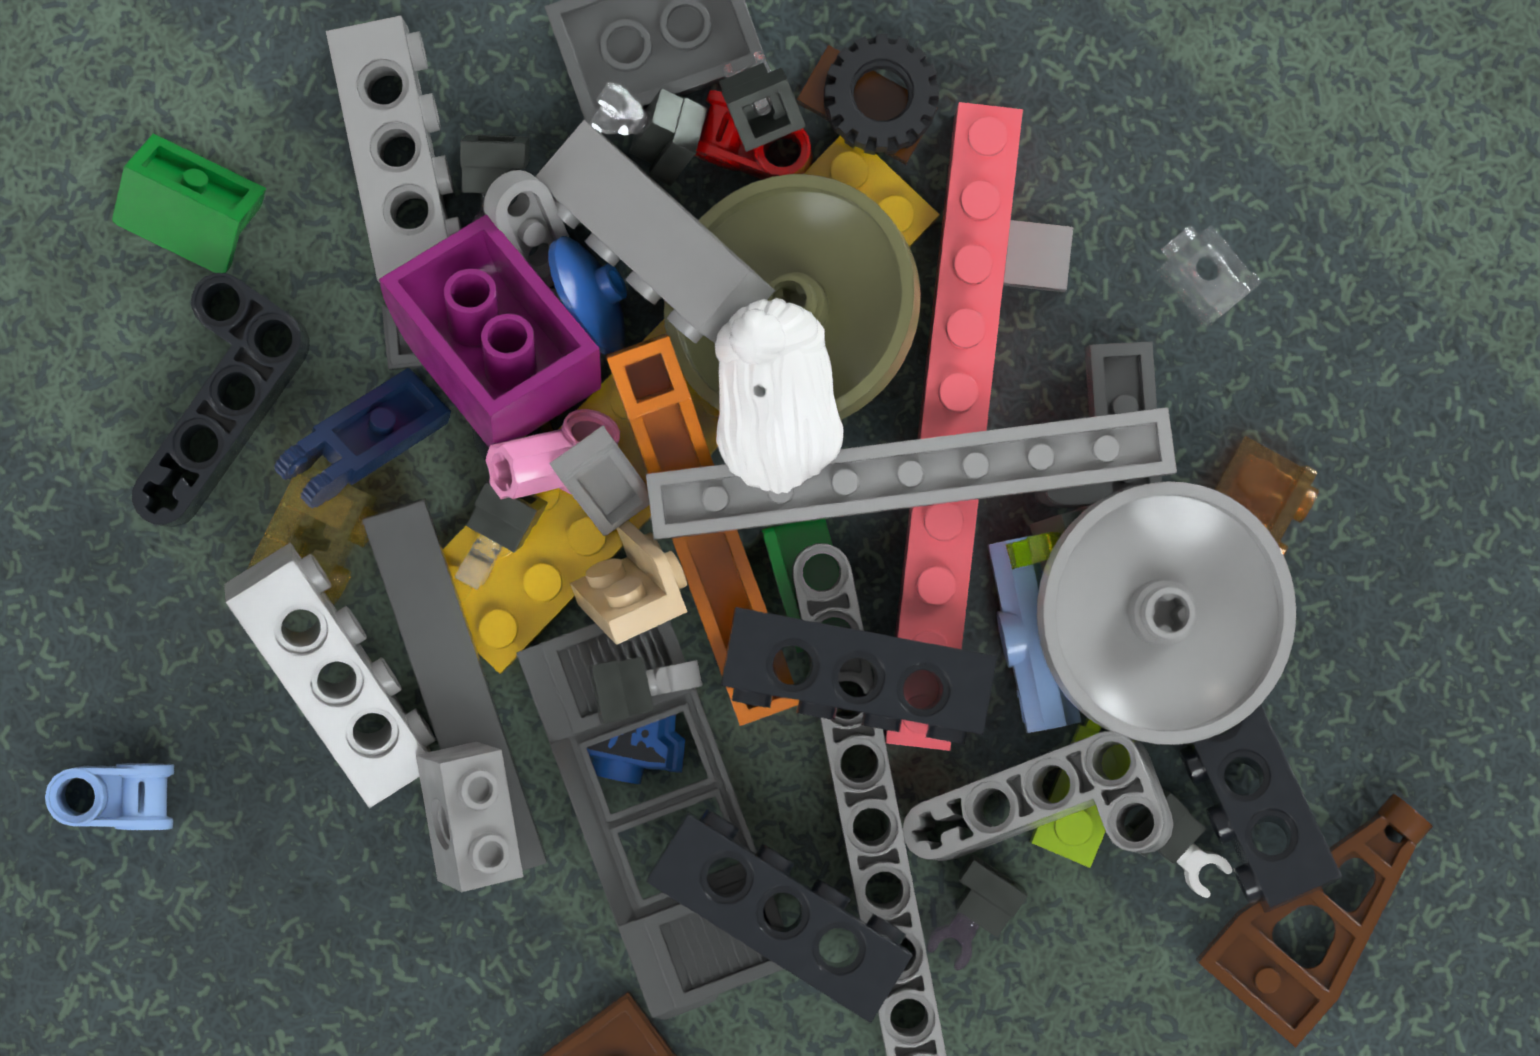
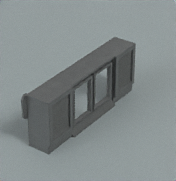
[516,620,785,1020]

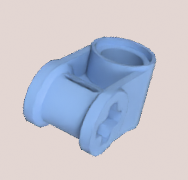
[45,763,174,830]

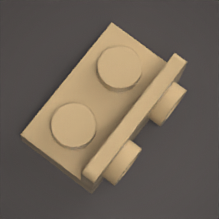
[570,520,687,645]

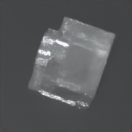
[1156,225,1262,329]

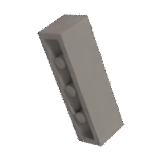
[535,120,775,343]

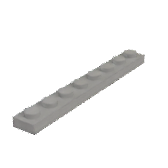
[646,407,1177,540]

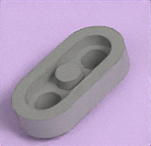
[484,170,569,287]

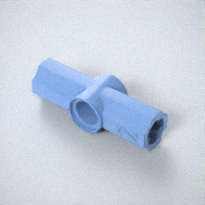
[987,536,1081,733]

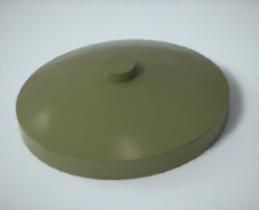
[664,174,921,420]

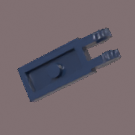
[274,368,451,509]

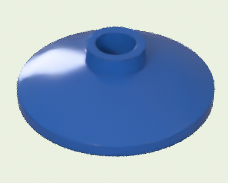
[548,236,627,355]

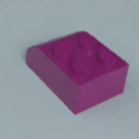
[379,214,601,447]

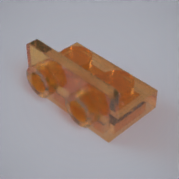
[1213,436,1319,556]

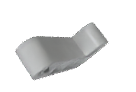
[902,731,1174,861]

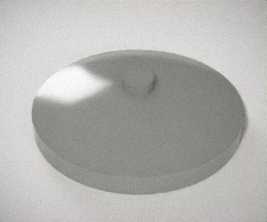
[1037,482,1296,745]

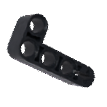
[132,273,310,527]

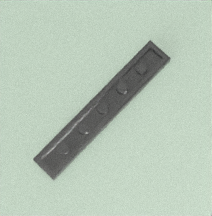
[362,498,547,871]

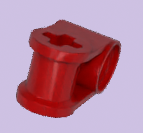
[694,90,813,180]

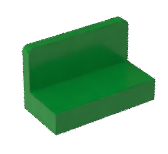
[112,133,266,273]
[762,519,851,653]

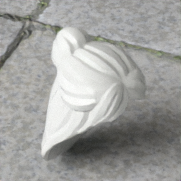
[715,298,843,494]

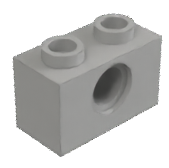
[416,741,523,892]

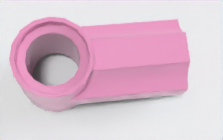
[486,409,620,499]

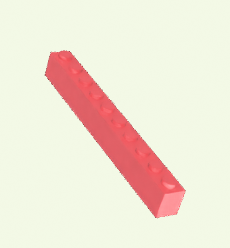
[884,102,1023,751]

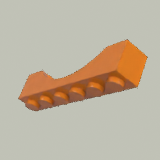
[605,333,799,726]

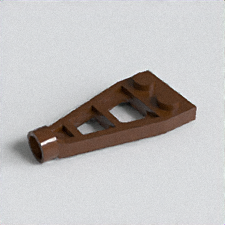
[1196,793,1433,1048]

